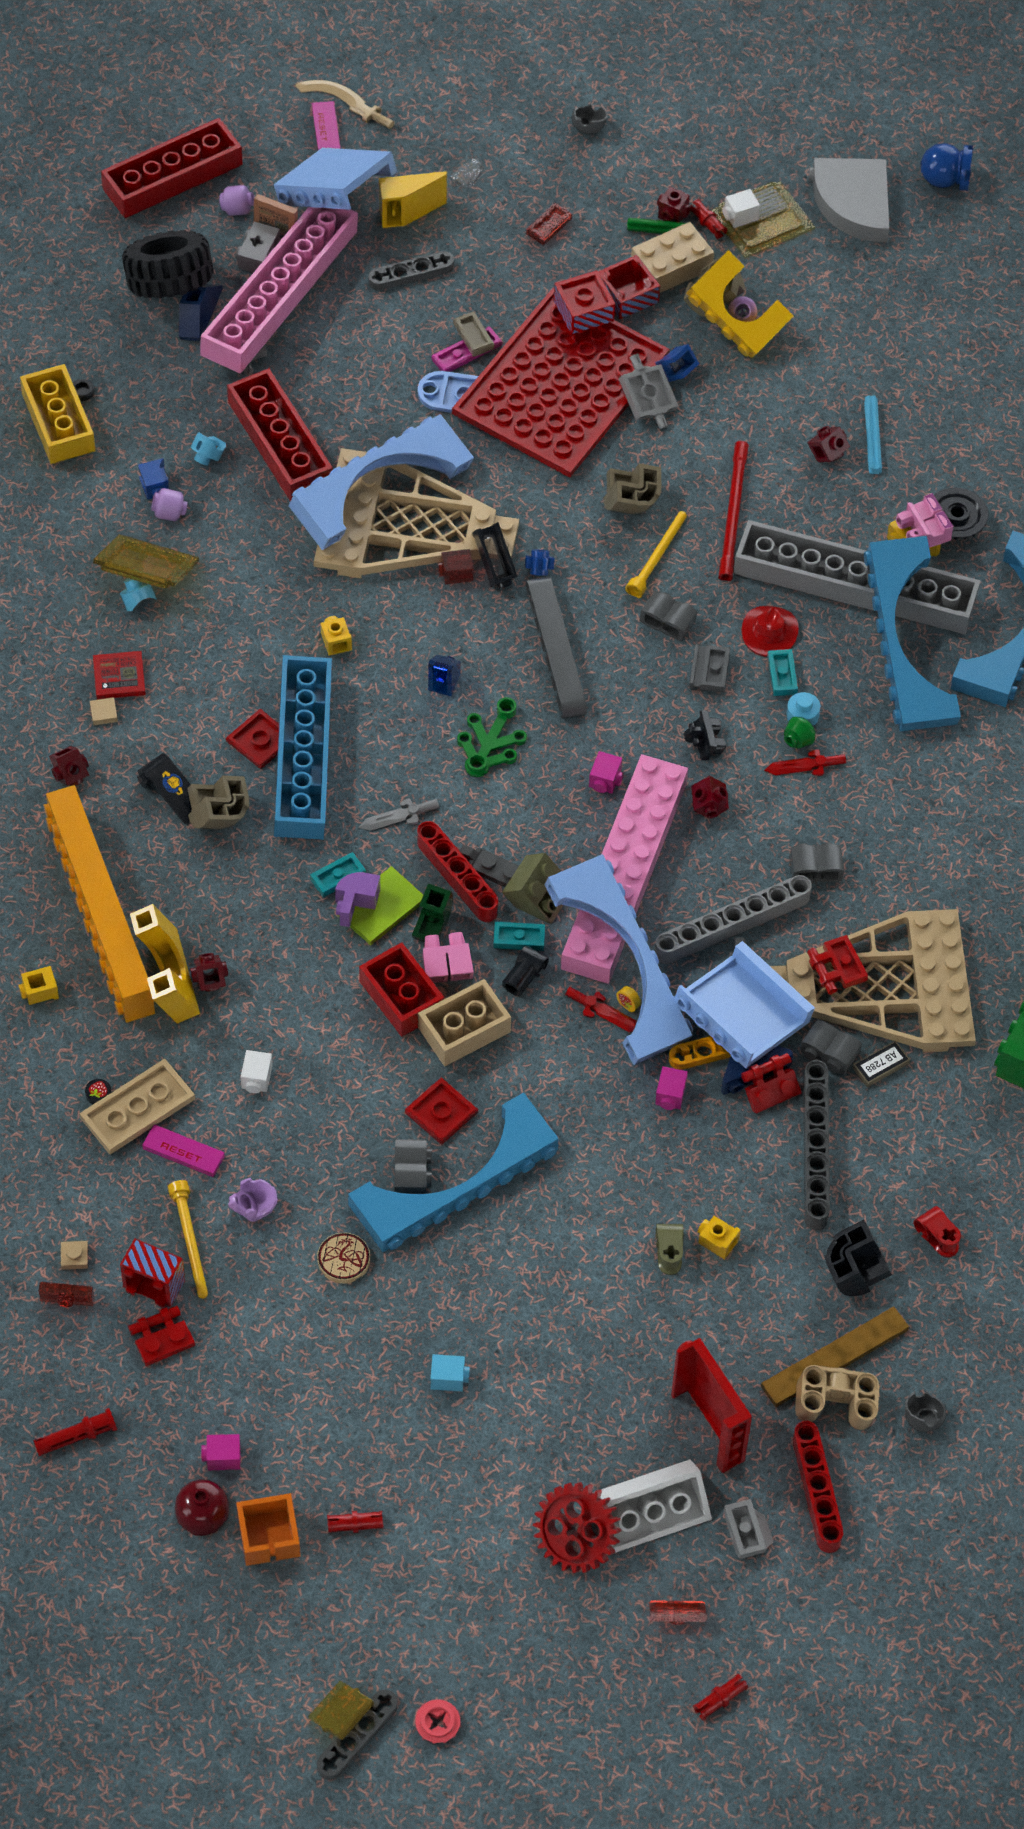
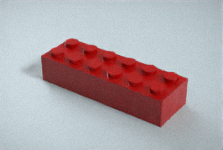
[101,118,243,218]
[227,368,333,501]

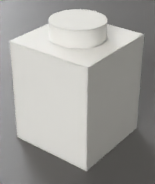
[723,189,760,228]
[241,1050,273,1093]

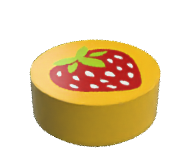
[616,986,641,1012]

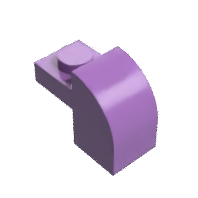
[335,872,381,927]

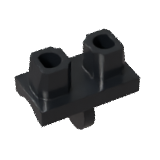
[683,710,726,760]

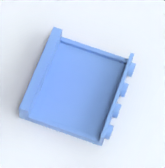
[274,148,397,210]
[674,941,815,1069]

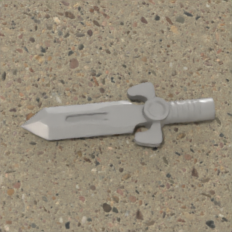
[358,798,439,830]

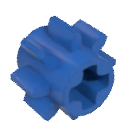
[525,549,555,576]

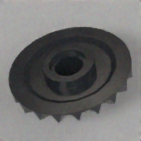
[934,488,988,541]

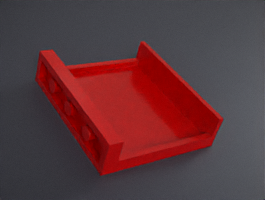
[671,1338,752,1473]

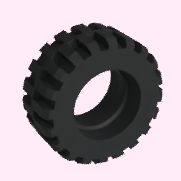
[122,230,214,299]

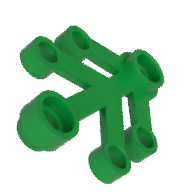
[457,697,527,777]

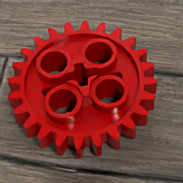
[533,1482,622,1573]

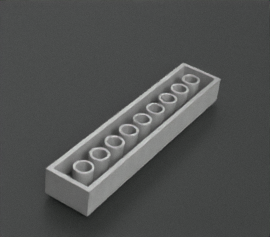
[733,520,981,635]

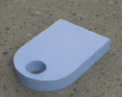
[418,371,478,413]

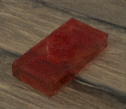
[526,203,572,245]
[38,1282,95,1307]
[649,1601,706,1625]

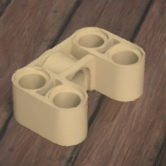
[795,1365,879,1430]

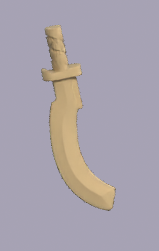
[295,80,395,129]

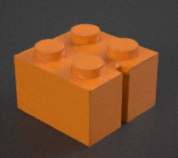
[236,1493,301,1566]

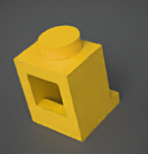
[321,616,352,656]
[18,966,59,1005]
[697,1216,741,1260]

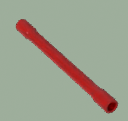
[718,441,749,581]

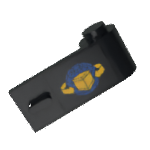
[137,753,192,825]

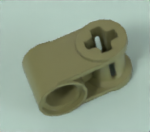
[656,1224,684,1275]

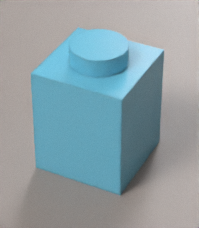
[431,1354,470,1392]

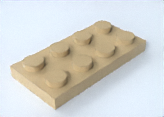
[79,1059,195,1155]

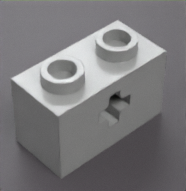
[235,222,280,273]

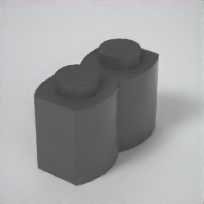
[640,591,697,641]
[789,842,844,883]
[801,1020,862,1075]
[394,1139,432,1194]

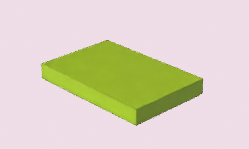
[337,866,423,946]

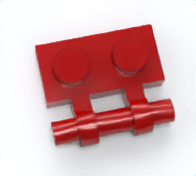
[807,935,868,995]
[741,1053,802,1114]
[127,1305,195,1366]

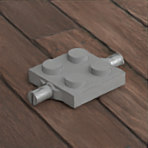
[618,354,679,430]

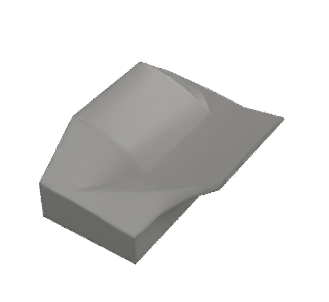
[724,1499,774,1559]

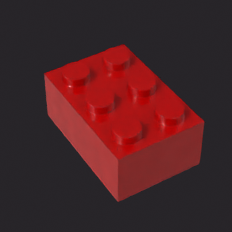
[359,942,445,1037]

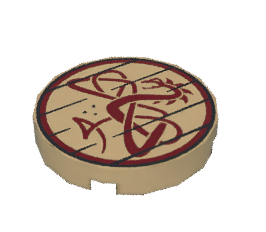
[318,1233,370,1284]

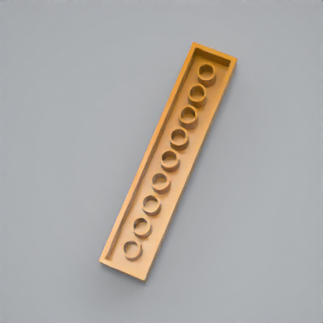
[43,785,155,1023]

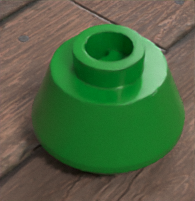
[784,717,816,749]

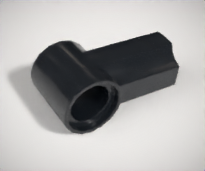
[502,945,549,996]

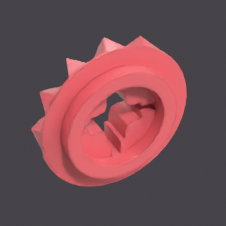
[415,1699,460,1745]

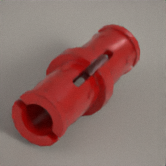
[690,199,728,239]
[327,1511,383,1533]
[693,1674,748,1721]

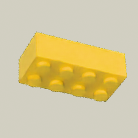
[20,364,96,464]

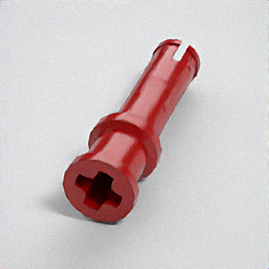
[33,1408,117,1457]

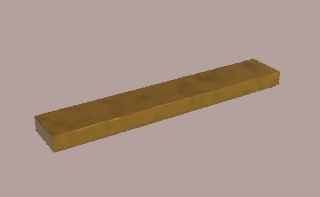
[761,1306,909,1407]

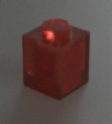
[437,549,474,585]

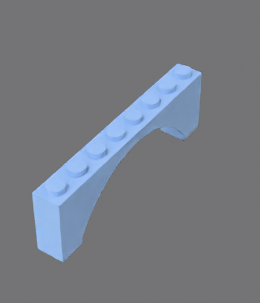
[288,414,474,550]
[544,854,693,1065]

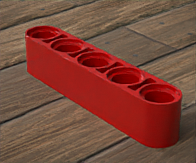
[417,821,498,922]
[793,1421,843,1553]

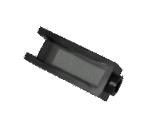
[472,522,518,589]

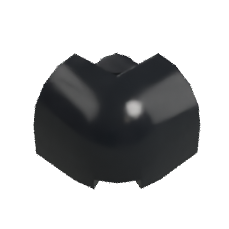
[824,1220,892,1297]

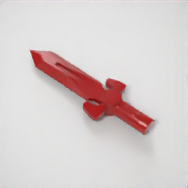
[764,749,846,776]
[565,987,637,1032]

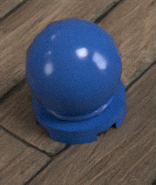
[920,143,973,191]

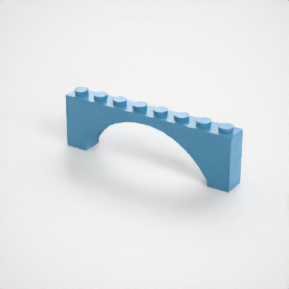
[950,531,1024,707]
[864,536,961,731]
[348,1092,559,1252]

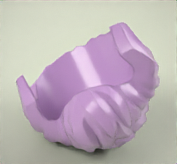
[228,1178,278,1222]

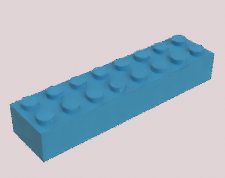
[274,655,332,840]

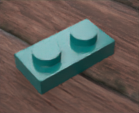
[767,649,798,696]
[310,852,366,898]
[493,922,545,951]

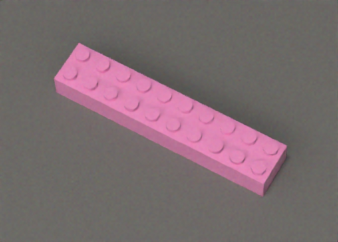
[200,207,358,374]
[561,754,688,984]

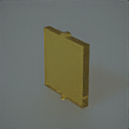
[308,1681,374,1740]

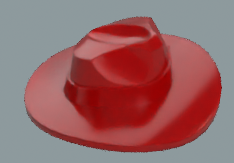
[742,606,799,657]

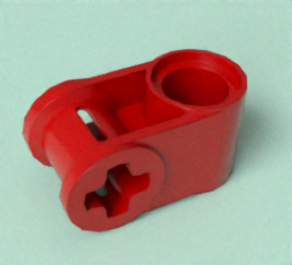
[913,1206,961,1257]

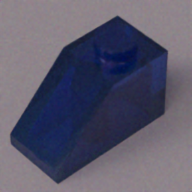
[428,655,461,696]

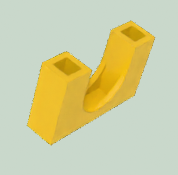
[686,250,793,359]
[130,904,200,1024]

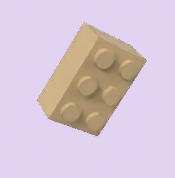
[631,222,714,293]
[418,979,511,1067]

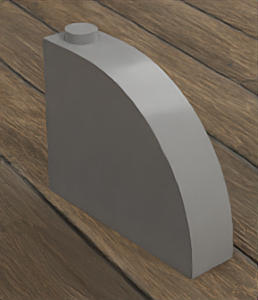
[808,158,889,242]

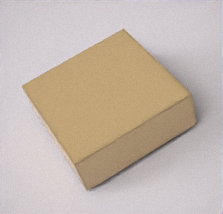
[90,697,118,726]

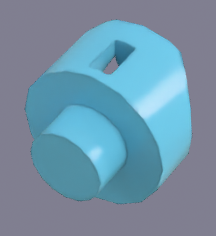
[191,432,226,466]
[120,576,157,611]
[786,692,821,725]

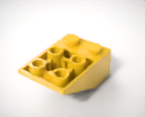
[379,171,447,228]

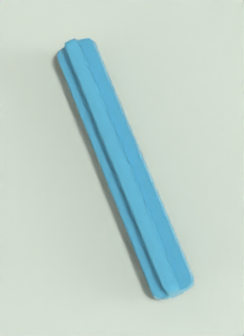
[864,395,882,474]

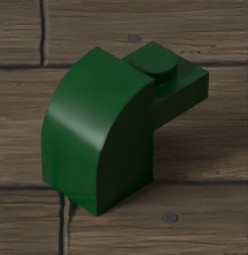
[412,883,453,942]

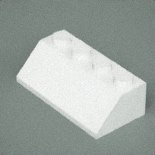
[592,1460,712,1553]

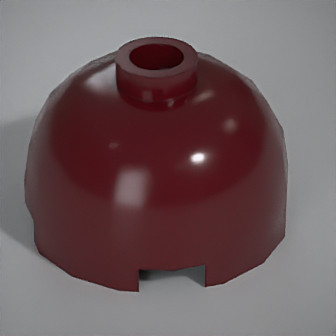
[174,1479,230,1536]

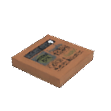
[254,194,298,241]

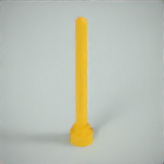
[625,511,687,598]
[168,1180,208,1299]

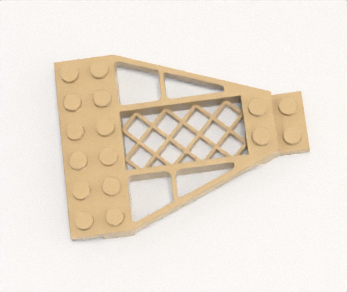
[314,448,519,578]
[770,909,976,1052]

